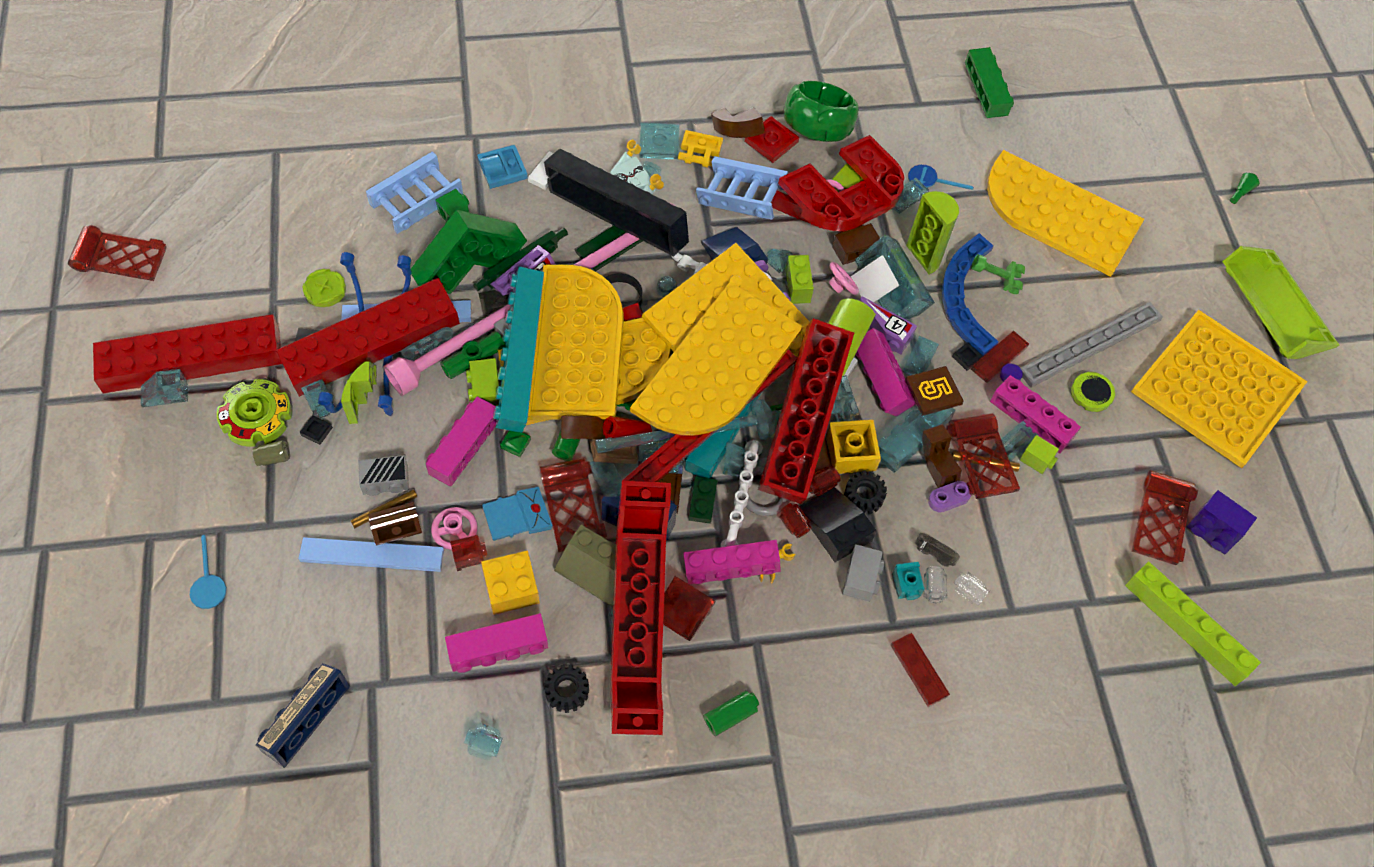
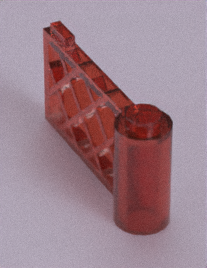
[68,225,167,281]
[946,413,1020,499]
[539,458,607,553]
[1131,470,1198,565]

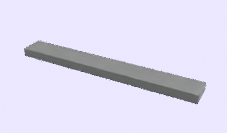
[1021,302,1163,388]

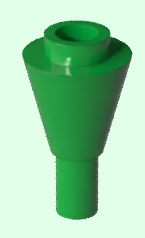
[1230,172,1260,204]

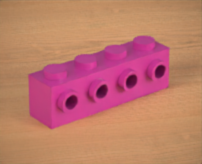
[856,328,916,417]
[990,375,1081,454]
[426,397,497,487]
[683,540,781,584]
[445,613,548,673]

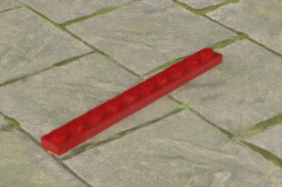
[622,349,797,482]

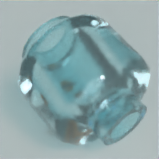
[464,723,503,760]

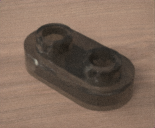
[915,533,960,567]

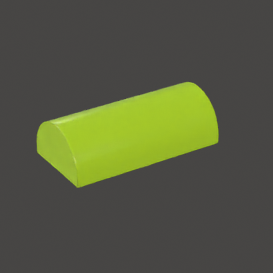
[906,191,959,274]
[828,299,876,379]

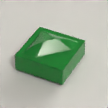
[500,431,531,457]

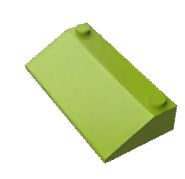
[1222,246,1339,359]

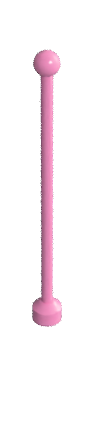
[383,202,675,396]

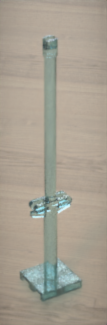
[595,375,859,453]

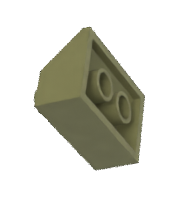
[554,524,616,607]

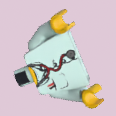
[610,139,664,195]

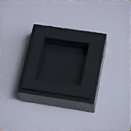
[952,342,983,371]
[300,415,333,445]

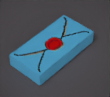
[516,487,553,534]

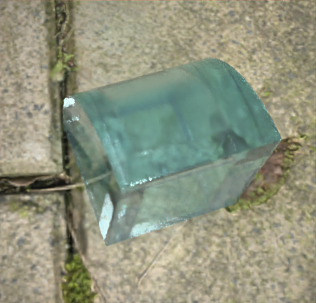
[723,443,746,477]

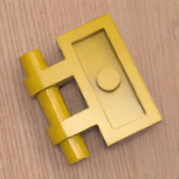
[678,130,723,168]

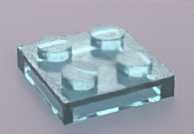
[639,123,679,160]

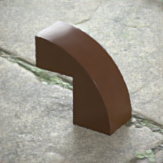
[711,107,765,138]
[561,416,609,439]
[922,424,962,488]

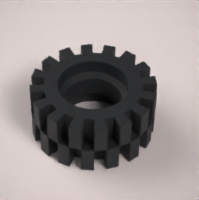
[844,471,887,515]
[544,664,589,713]

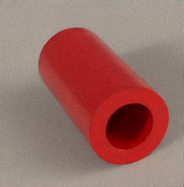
[603,416,652,443]

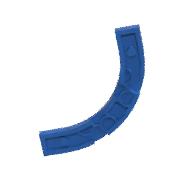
[942,233,999,357]

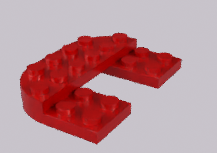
[778,135,905,232]

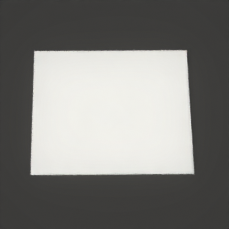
[851,255,899,302]

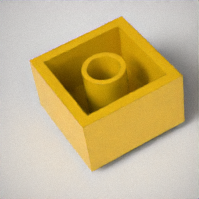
[826,420,881,474]
[481,550,540,615]

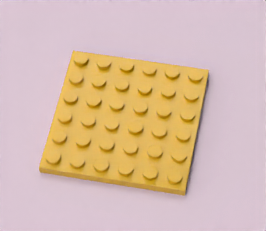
[642,243,810,357]
[1131,310,1308,468]

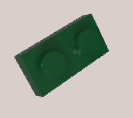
[689,476,718,524]

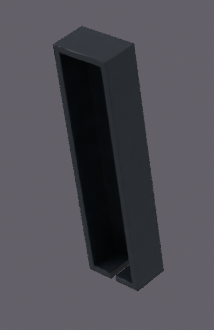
[544,149,689,257]

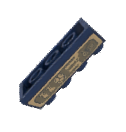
[255,663,350,768]

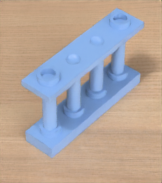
[366,151,463,234]
[696,156,788,220]

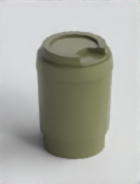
[253,440,290,466]

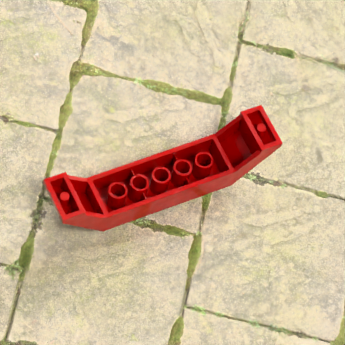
[610,481,671,735]

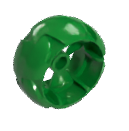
[784,81,859,142]

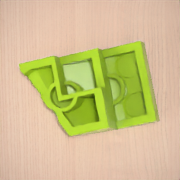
[341,362,377,424]

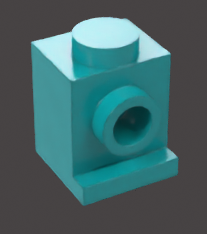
[892,562,925,600]

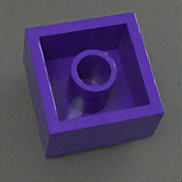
[1187,490,1257,555]

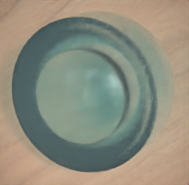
[642,161,662,178]
[657,276,677,297]

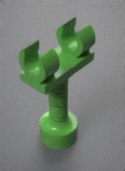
[971,254,1025,294]

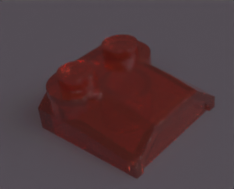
[663,576,716,642]

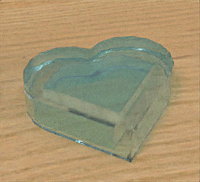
[767,249,793,273]

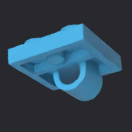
[477,145,528,189]

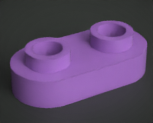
[928,481,972,512]

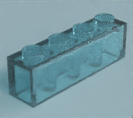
[878,408,956,473]

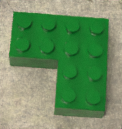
[411,210,527,294]

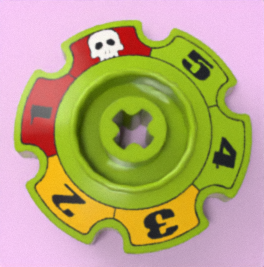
[216,379,292,447]

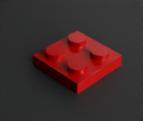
[744,116,800,163]

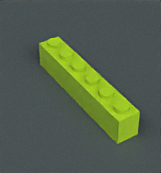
[1125,561,1261,686]

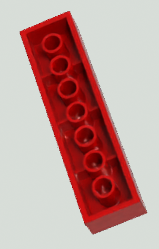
[276,278,460,397]
[93,314,282,394]
[758,318,855,504]

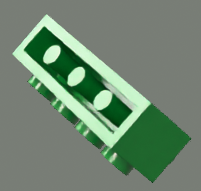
[965,47,1014,118]

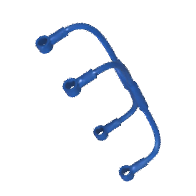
[318,252,412,416]

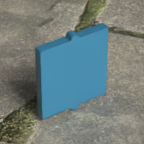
[482,495,528,541]

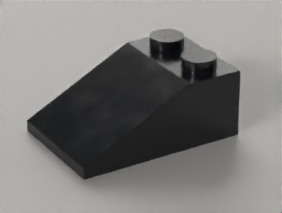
[797,487,877,562]

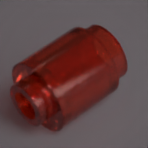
[809,466,841,496]
[779,503,812,538]

